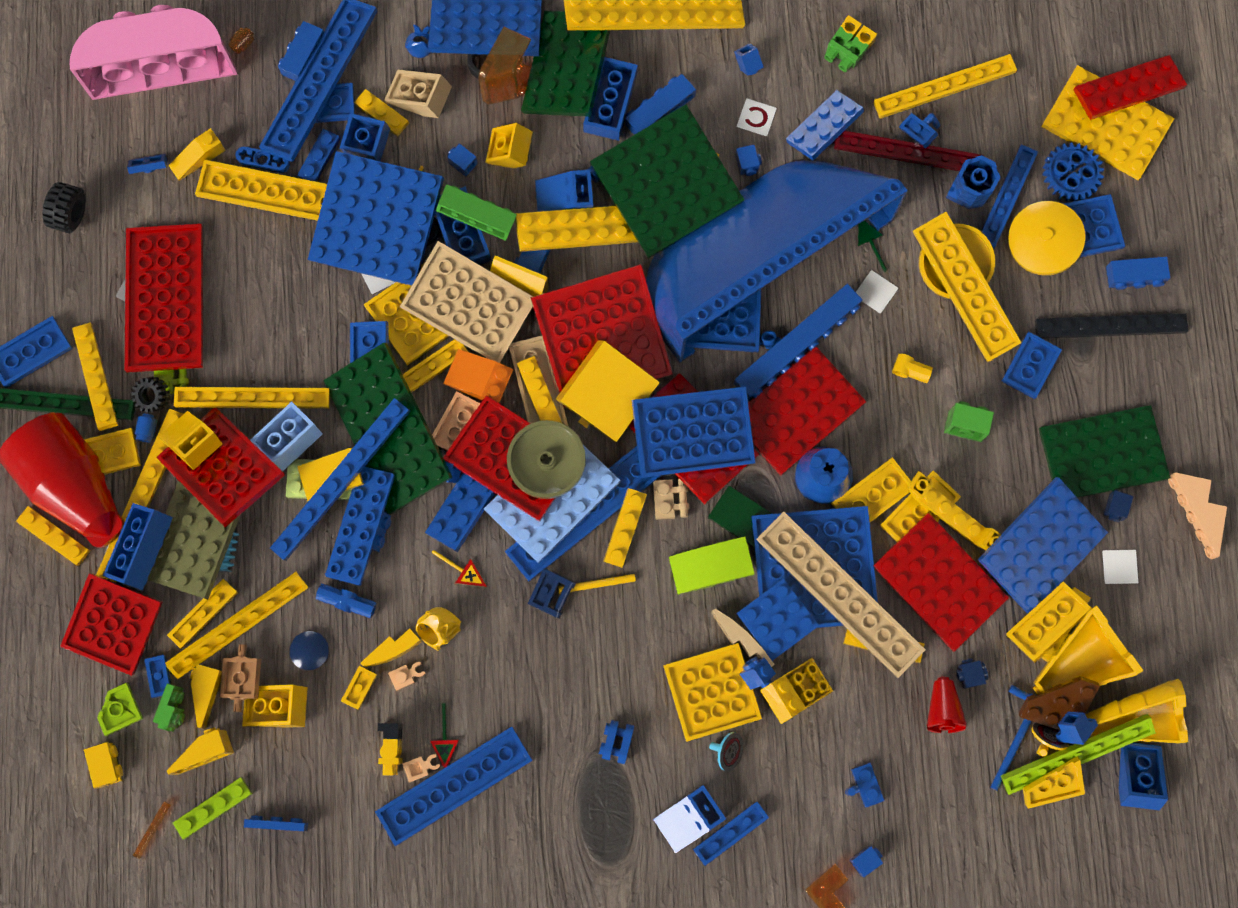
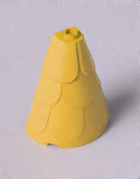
[1033,605,1144,695]
[1085,679,1188,743]

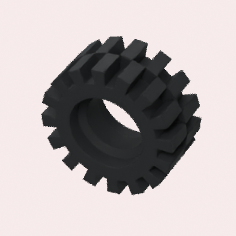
[131,377,170,413]

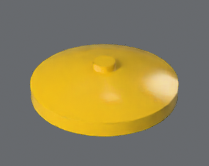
[1008,201,1085,275]
[919,224,995,299]

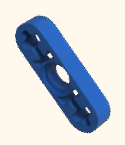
[235,147,290,173]

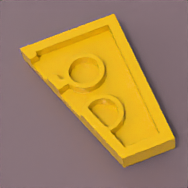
[1023,756,1085,809]

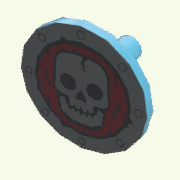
[710,732,743,772]

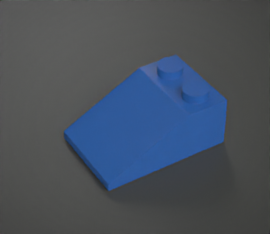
[1119,743,1168,811]

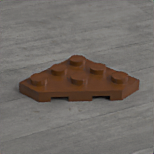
[1018,676,1100,730]

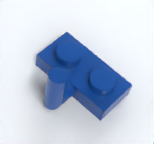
[899,113,941,149]
[845,763,884,808]

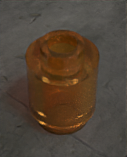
[228,27,255,55]

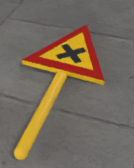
[432,550,487,587]

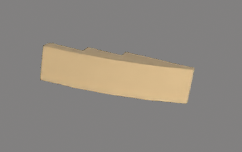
[711,608,775,667]

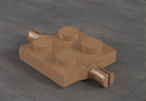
[220,644,261,712]

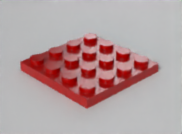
[60,573,163,676]

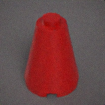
[927,677,967,733]

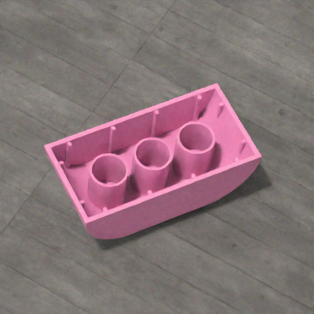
[70,5,238,100]

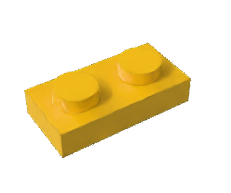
[341,666,377,710]

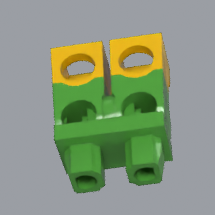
[824,15,877,73]

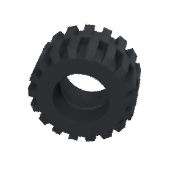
[42,182,86,234]

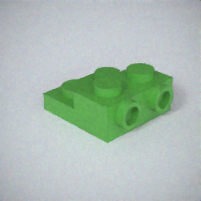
[153,683,185,732]

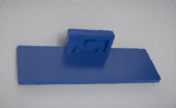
[325,467,395,586]

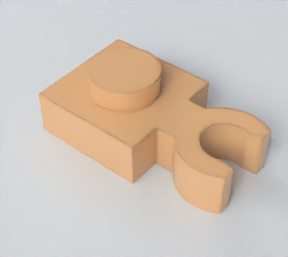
[388,662,426,691]
[402,754,440,783]

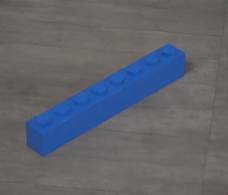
[733,283,862,401]

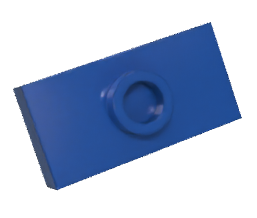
[127,154,168,174]
[144,655,171,698]

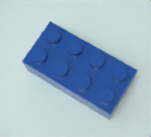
[583,57,638,141]
[435,186,491,265]
[103,503,173,591]

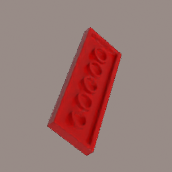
[1073,55,1187,120]

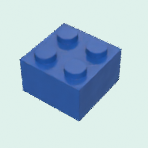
[340,113,391,162]

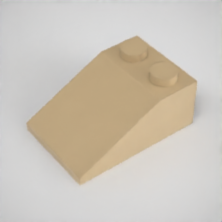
[384,70,452,118]

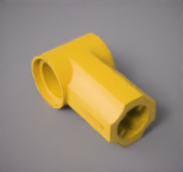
[892,354,933,384]

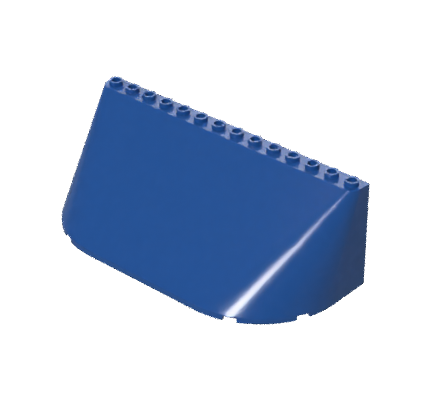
[646,160,908,363]

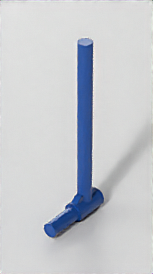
[990,685,1033,791]

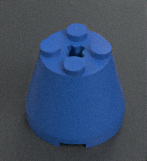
[795,447,853,504]

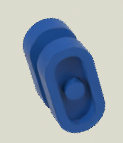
[599,720,634,765]

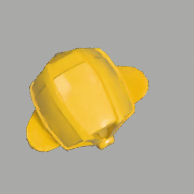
[416,607,461,651]

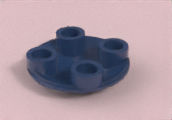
[290,631,329,670]

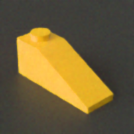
[168,128,226,181]
[190,664,222,729]

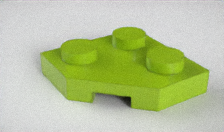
[97,683,143,736]

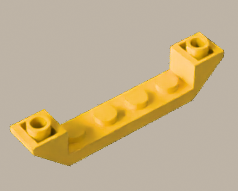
[908,471,1001,550]

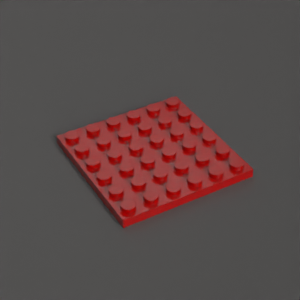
[530,264,673,408]

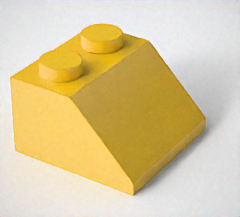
[485,123,533,168]

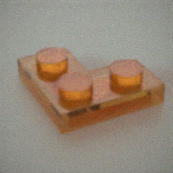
[804,864,848,908]

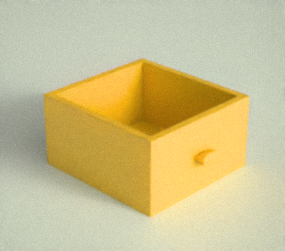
[556,340,660,442]

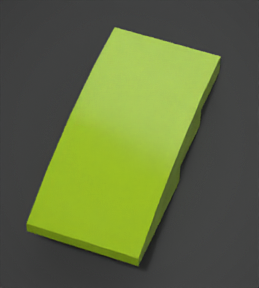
[669,537,755,595]

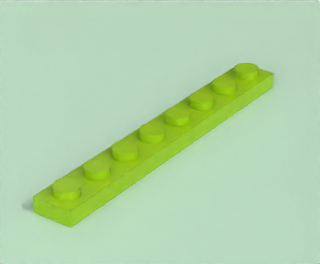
[1001,713,1156,795]

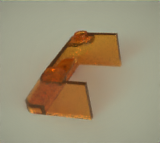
[478,27,531,105]

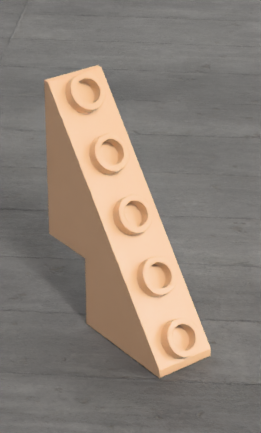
[1168,472,1227,559]

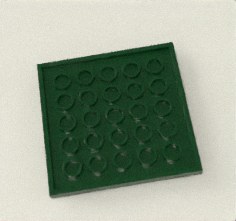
[590,104,744,258]

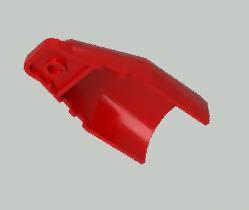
[0,412,125,548]

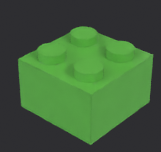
[944,402,994,442]

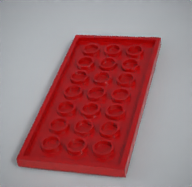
[124,224,203,373]

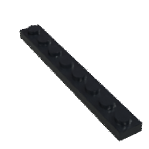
[1035,313,1188,339]

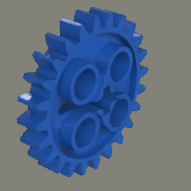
[1042,142,1104,202]

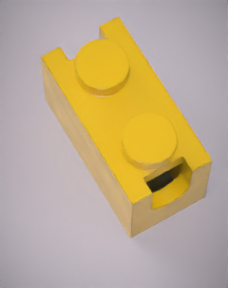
[84,742,123,788]

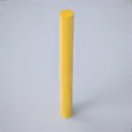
[558,574,636,594]

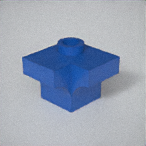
[1056,711,1098,745]

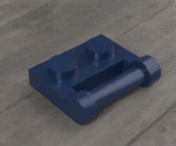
[528,568,576,619]

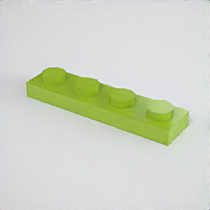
[173,777,252,840]

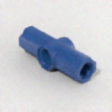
[315,583,377,619]

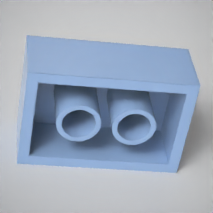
[250,402,323,471]

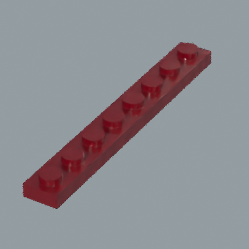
[834,131,984,171]

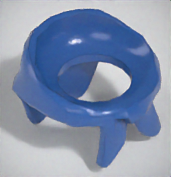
[405,24,430,58]

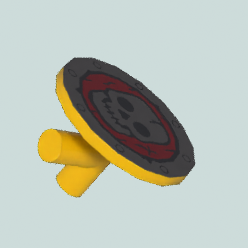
[1031,723,1069,756]

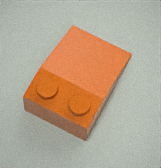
[443,349,513,403]

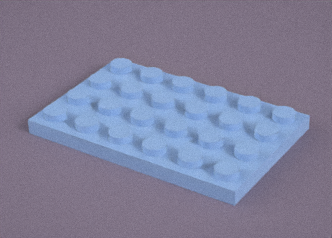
[484,445,621,563]

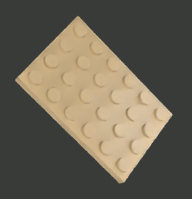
[400,241,533,363]

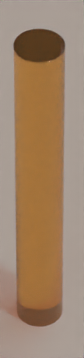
[133,801,171,859]

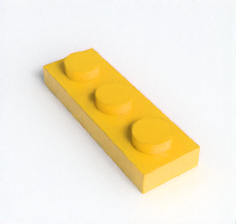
[354,89,409,137]

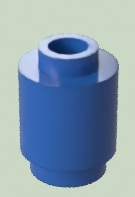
[134,414,157,443]

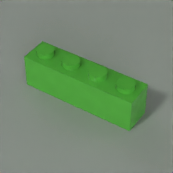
[436,184,517,241]

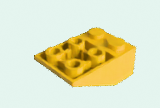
[158,411,222,470]
[760,658,833,724]

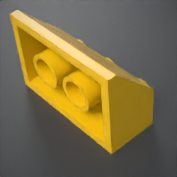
[490,256,549,296]

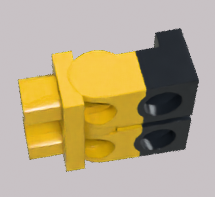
[378,723,403,775]

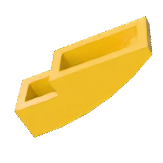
[361,628,422,667]

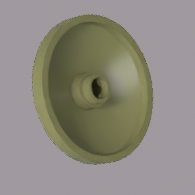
[507,420,586,499]

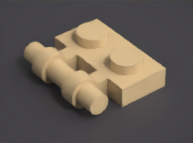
[653,479,690,520]

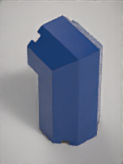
[946,155,1001,209]

